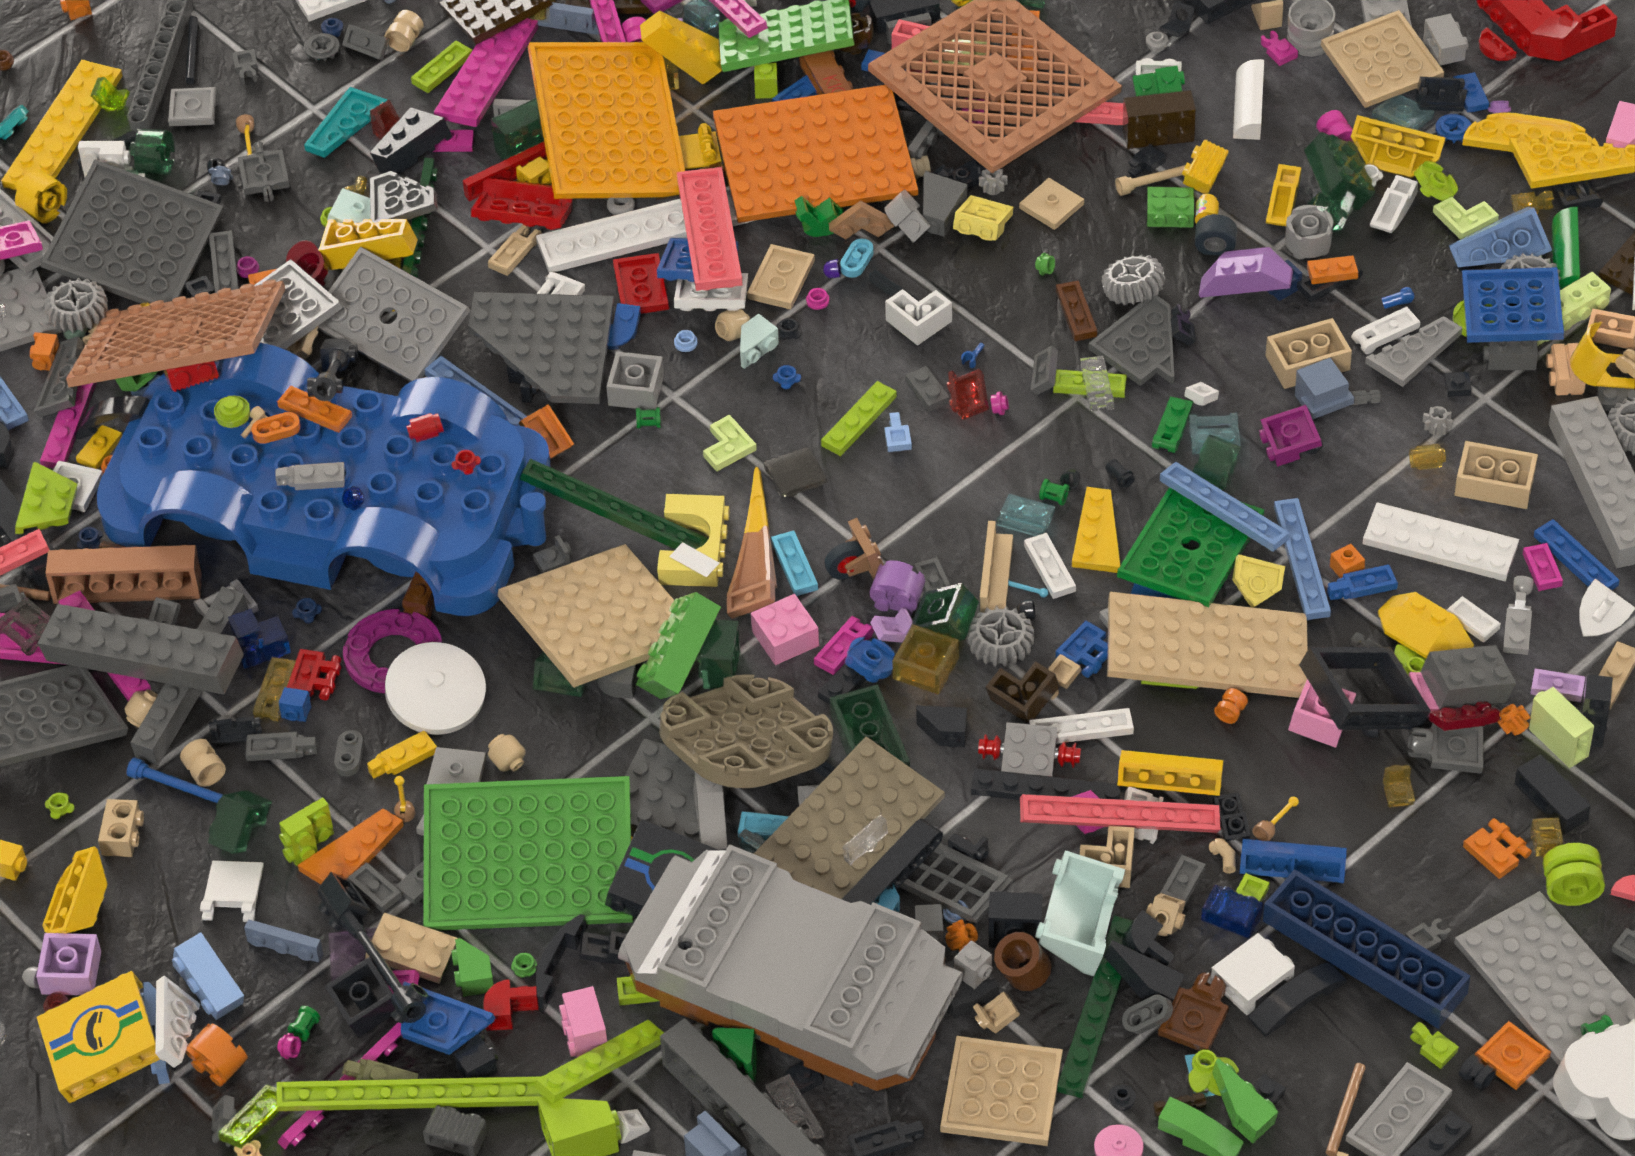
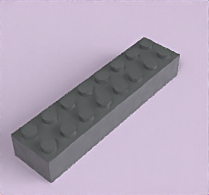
[38,604,244,694]
[660,1018,826,1156]

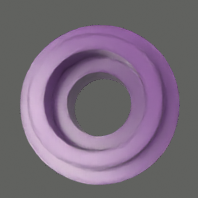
[1488,101,1511,114]

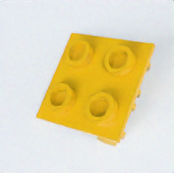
[679,123,722,170]

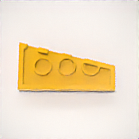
[1072,487,1120,573]

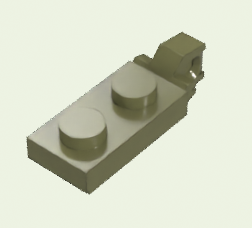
[342,1059,418,1080]

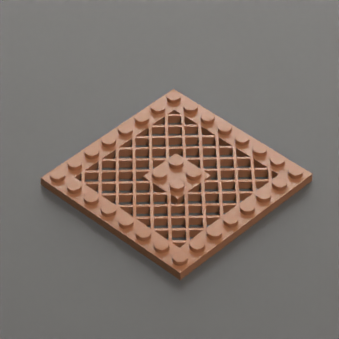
[868,0,1122,173]
[66,280,285,387]

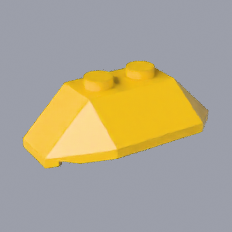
[1351,115,1446,178]
[1378,592,1474,658]
[42,846,108,934]

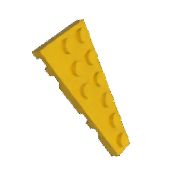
[1509,138,1635,189]

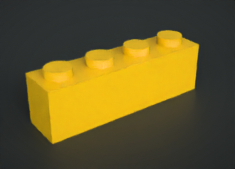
[1117,750,1223,796]

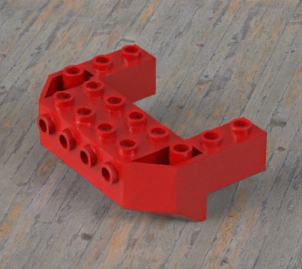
[1476,0,1618,61]

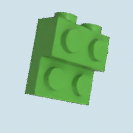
[1147,187,1194,227]

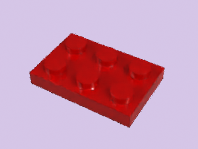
[613,253,669,314]

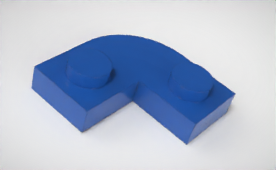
[607,303,641,350]

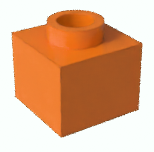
[1330,544,1365,578]

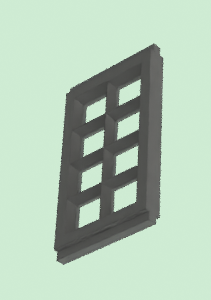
[900,843,1013,923]

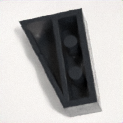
[370,107,452,175]

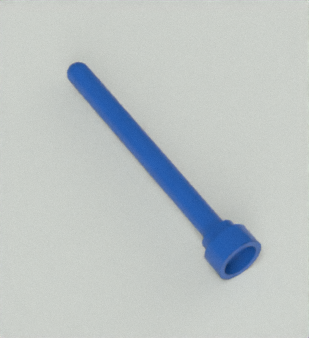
[127,757,240,809]

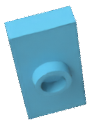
[738,811,789,840]

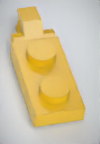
[367,731,437,779]

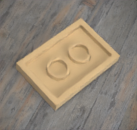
[747,244,815,310]
[365,913,458,984]

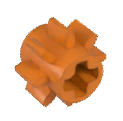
[1498,704,1531,735]
[945,919,978,952]

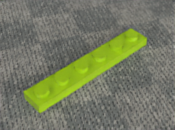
[534,1020,664,1103]

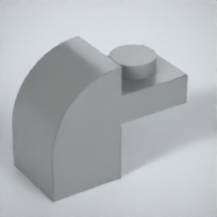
[885,189,931,242]

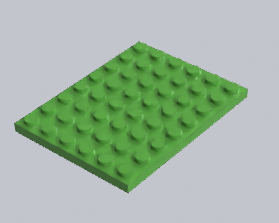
[423,776,633,930]

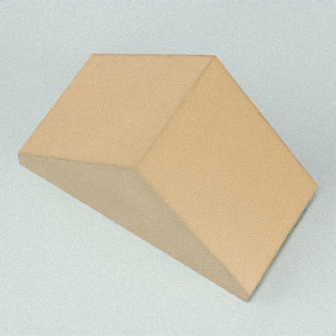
[1251,0,1283,30]

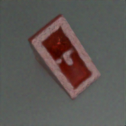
[370,100,400,140]

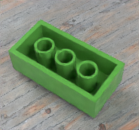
[636,592,721,699]

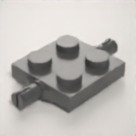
[238,141,290,202]

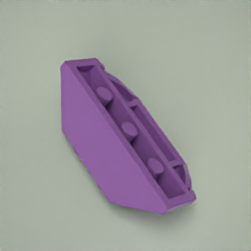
[1199,247,1293,298]

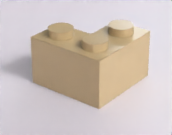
[1080,826,1135,888]

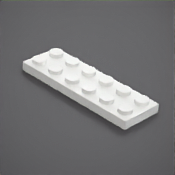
[1363,503,1519,581]

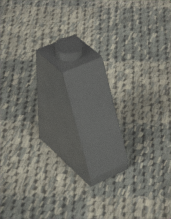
[923,171,967,237]

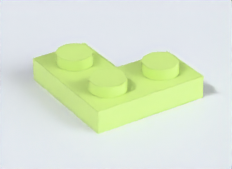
[1433,197,1499,240]
[703,415,757,471]

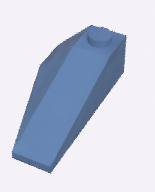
[1449,207,1552,267]

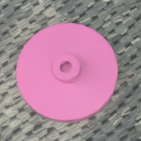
[1094,1125,1143,1156]

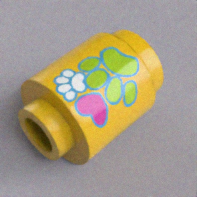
[1195,194,1219,224]

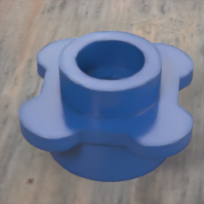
[773,365,801,389]

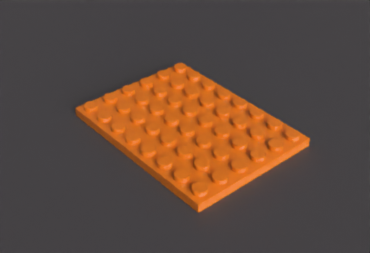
[713,85,918,223]

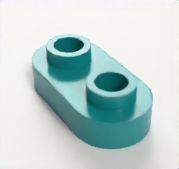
[0,104,28,140]

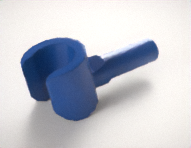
[961,343,984,368]

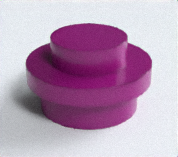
[236,256,259,278]

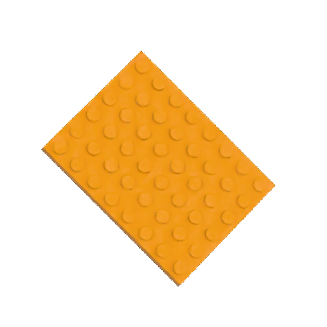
[528,42,685,199]

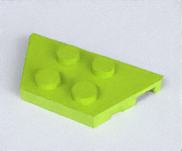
[15,462,77,534]

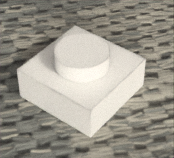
[1184,382,1219,406]

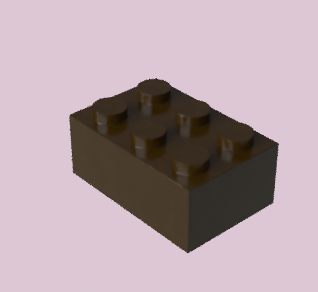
[1122,90,1196,149]

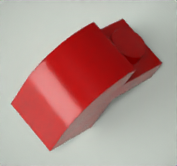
[484,979,539,1031]

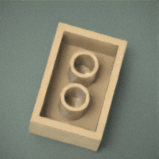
[1266,318,1352,389]
[1455,441,1538,509]

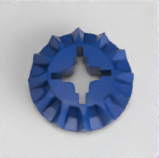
[1435,114,1471,143]

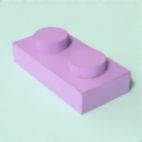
[1531,669,1585,702]

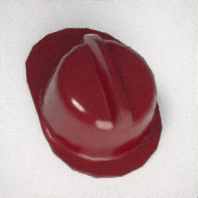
[286,240,328,286]

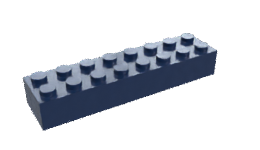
[1263,869,1471,1029]

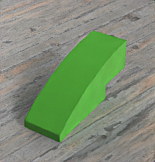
[1158,1097,1243,1156]

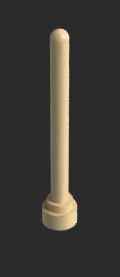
[1115,163,1192,196]

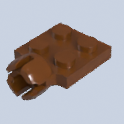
[1158,973,1229,1051]

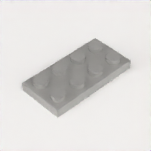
[1346,1062,1452,1156]

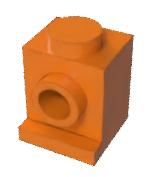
[30,332,60,371]

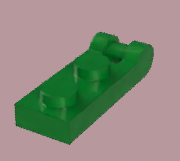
[1152,396,1193,453]

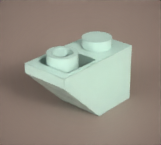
[740,314,779,369]

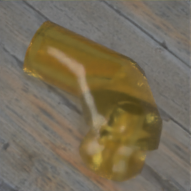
[340,176,367,195]

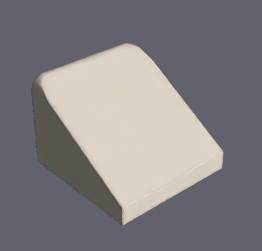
[617,1109,650,1144]

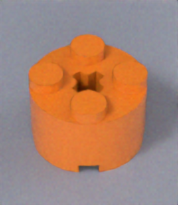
[185,1024,248,1087]

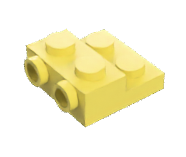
[953,195,1014,241]

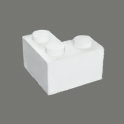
[885,289,952,346]

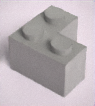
[1423,14,1468,65]

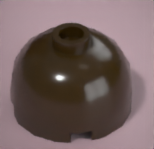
[838,13,874,55]

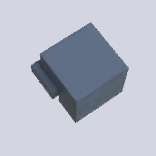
[1295,358,1354,420]
[684,1111,747,1156]

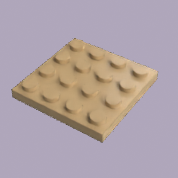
[1320,10,1444,108]
[940,1036,1063,1146]

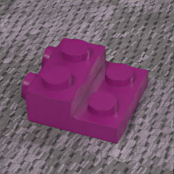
[1258,405,1322,467]

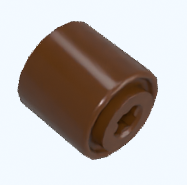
[994,932,1051,991]

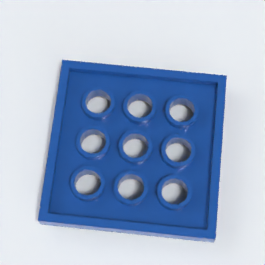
[1462,267,1564,343]

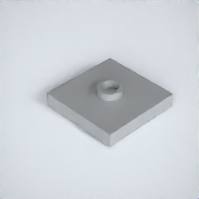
[168,87,217,126]
[427,747,486,784]

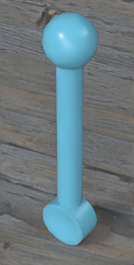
[1008,581,1049,597]

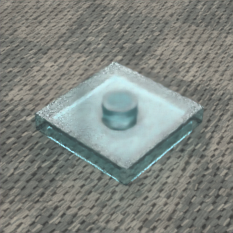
[1372,95,1435,130]

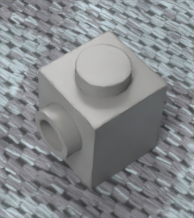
[954,940,992,989]

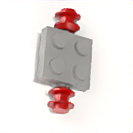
[978,722,1081,777]

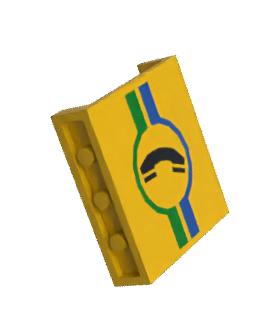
[37,971,160,1103]

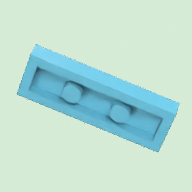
[771,530,818,596]

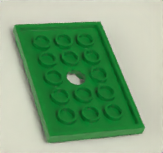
[1117,487,1264,608]

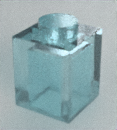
[684,0,719,33]

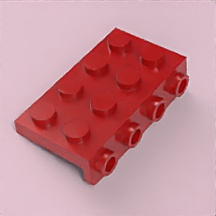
[471,178,573,230]

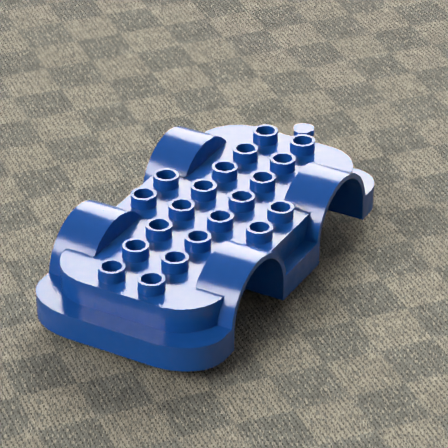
[97,343,551,616]

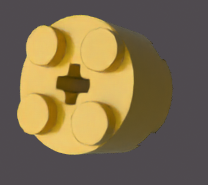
[15,170,67,223]

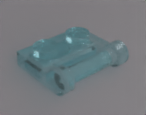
[1189,413,1241,454]

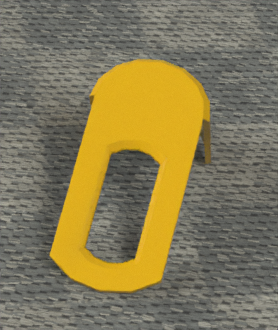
[1570,322,1635,389]

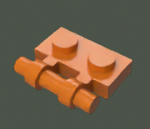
[1463,818,1532,879]

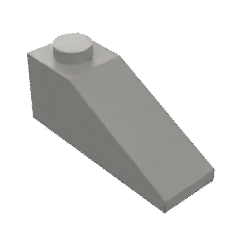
[693,772,727,851]

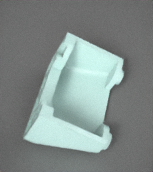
[1035,850,1125,976]

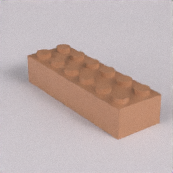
[46,545,202,604]

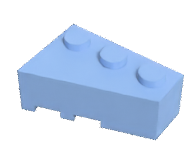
[172,932,244,1020]

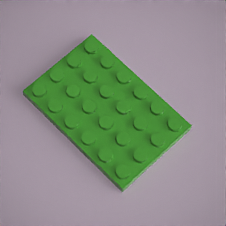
[719,0,854,72]

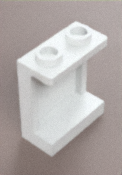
[1211,933,1295,1015]

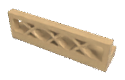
[980,521,1013,613]

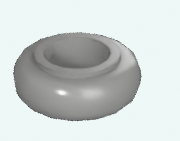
[607,198,635,215]

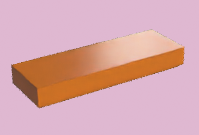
[277,385,352,433]

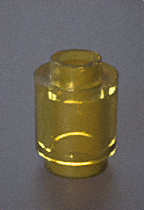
[1409,444,1446,470]

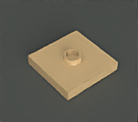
[1019,178,1084,230]

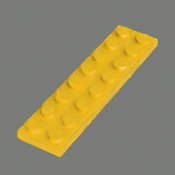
[1,60,123,190]

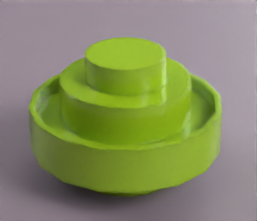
[214,395,250,428]

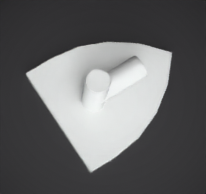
[1579,579,1635,637]

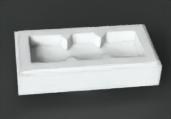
[1447,596,1501,643]

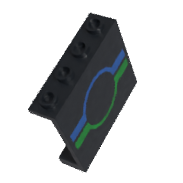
[605,819,721,919]

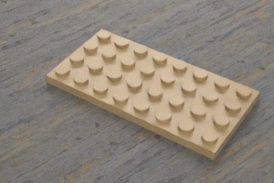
[1107,592,1307,698]

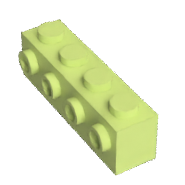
[1533,272,1611,346]

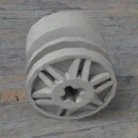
[1287,0,1335,57]

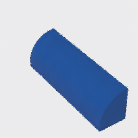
[1240,839,1347,883]

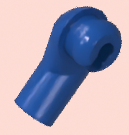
[1382,287,1415,309]

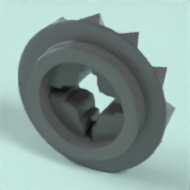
[304,33,340,62]

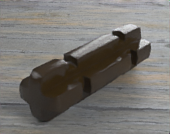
[1153,1092,1207,1117]

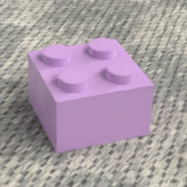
[36,933,101,995]

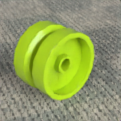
[1542,843,1605,906]

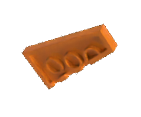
[298,809,404,884]

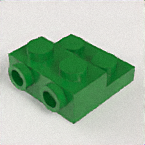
[1132,65,1185,96]

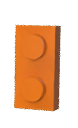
[1307,255,1358,284]

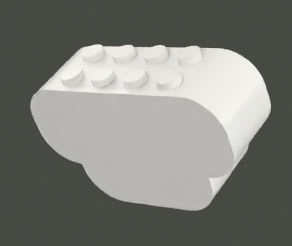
[1553,1019,1635,1140]

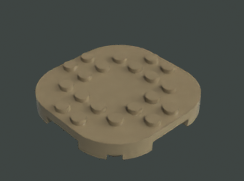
[659,675,833,788]

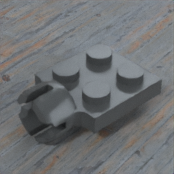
[1408,723,1483,773]

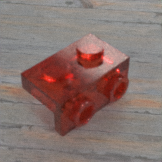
[947,369,989,420]

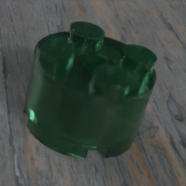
[130,129,175,175]
[1193,434,1241,491]

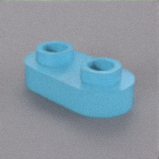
[840,239,873,278]

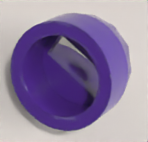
[823,259,841,278]

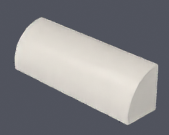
[1233,60,1264,140]

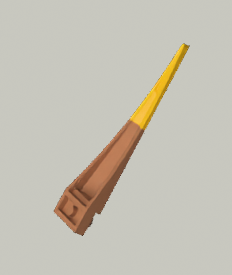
[727,467,777,619]

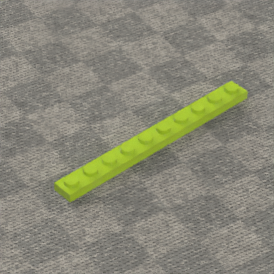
[277,1077,545,1111]

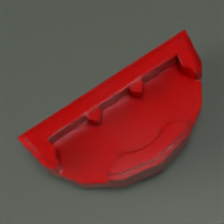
[1479,27,1516,61]

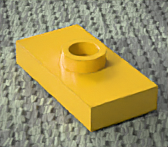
[76,425,122,469]

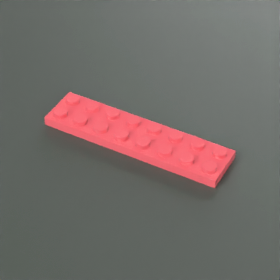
[676,167,743,291]

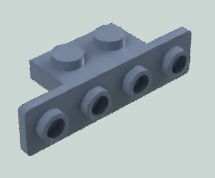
[531,2,620,35]

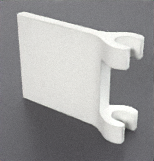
[200,861,264,922]

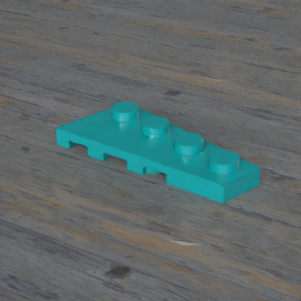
[304,87,389,158]

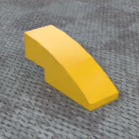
[1266,164,1301,227]

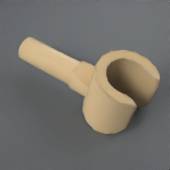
[241,406,267,438]

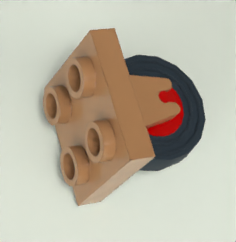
[825,518,884,580]

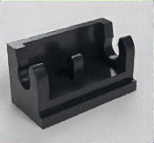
[1415,76,1467,112]

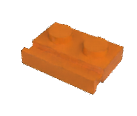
[519,404,574,459]

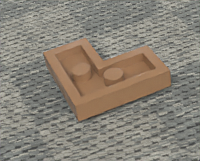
[829,201,894,239]

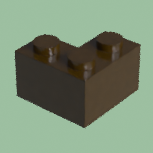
[985,661,1060,724]

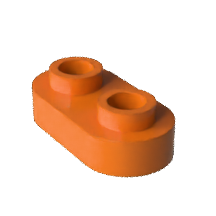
[251,412,301,444]

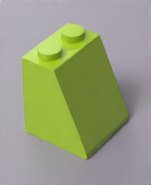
[537,1097,622,1156]

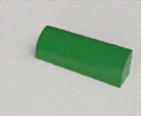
[1551,207,1580,290]

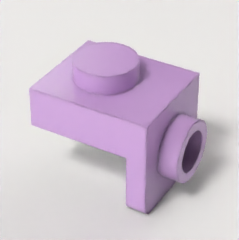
[870,608,914,643]

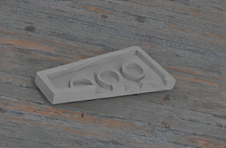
[1365,316,1462,387]

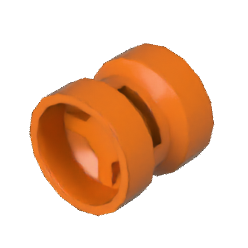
[1214,688,1248,724]

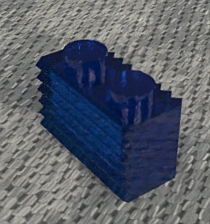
[1201,885,1263,939]

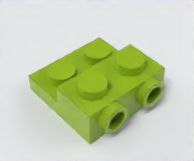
[279,797,334,866]

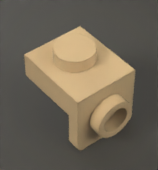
[973,992,1020,1034]

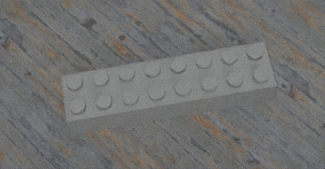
[1549,396,1635,568]

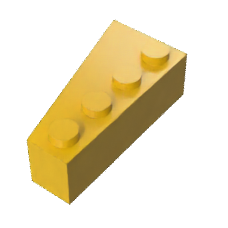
[640,11,722,84]
[319,219,418,270]

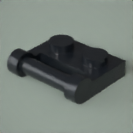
[1551,179,1603,210]

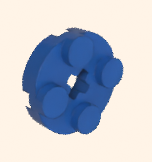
[845,637,896,683]

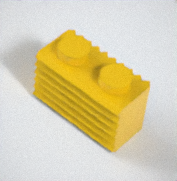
[1182,140,1229,194]

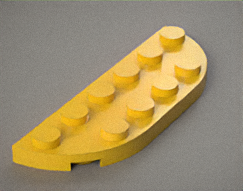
[1462,113,1599,152]

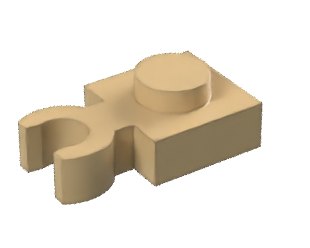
[1048,654,1081,700]

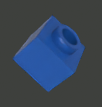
[279,687,311,722]

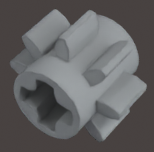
[979,169,1007,195]
[1423,406,1453,436]

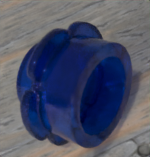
[342,486,364,510]

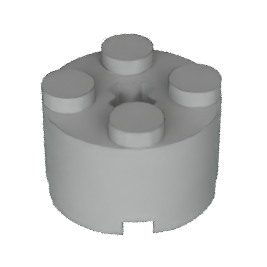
[1285,205,1333,259]

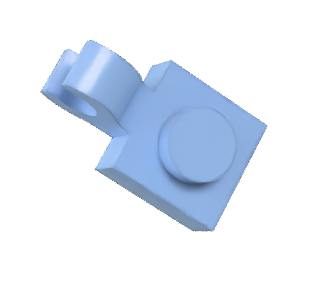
[885,412,912,452]

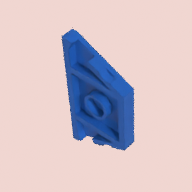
[401,981,495,1055]

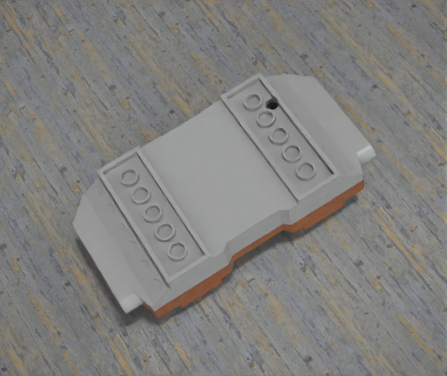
[618,844,963,1091]

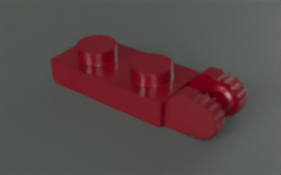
[1429,701,1501,731]

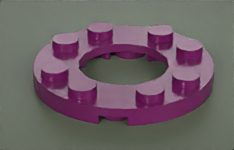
[343,609,442,693]

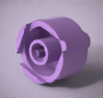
[870,561,925,616]

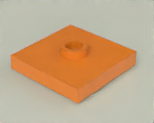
[1475,1021,1551,1090]

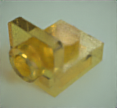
[1383,765,1415,807]

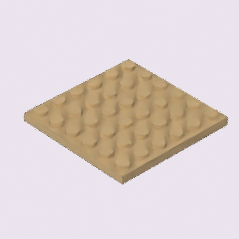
[498,544,674,687]

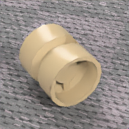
[384,10,424,52]
[180,739,226,787]

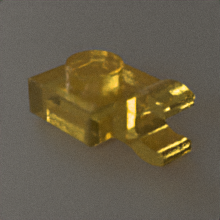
[1511,191,1554,215]

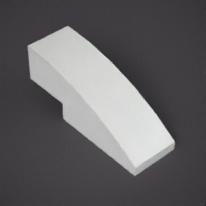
[1370,175,1418,233]

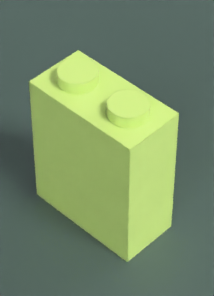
[1529,687,1594,769]

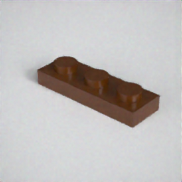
[1056,281,1097,341]

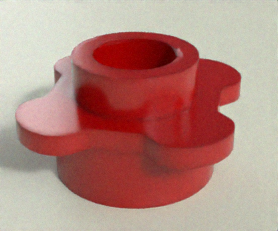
[452,450,481,475]

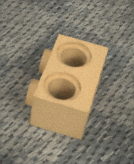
[98,799,144,857]

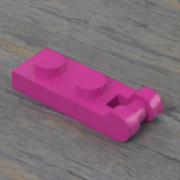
[814,616,874,675]

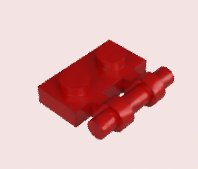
[287,649,342,700]

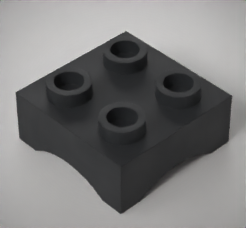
[945,959,1000,1019]

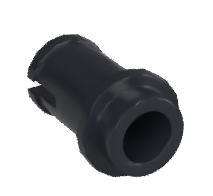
[1105,459,1135,488]

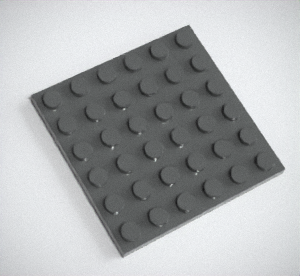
[41,160,223,304]

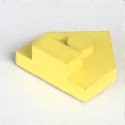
[1232,555,1285,608]

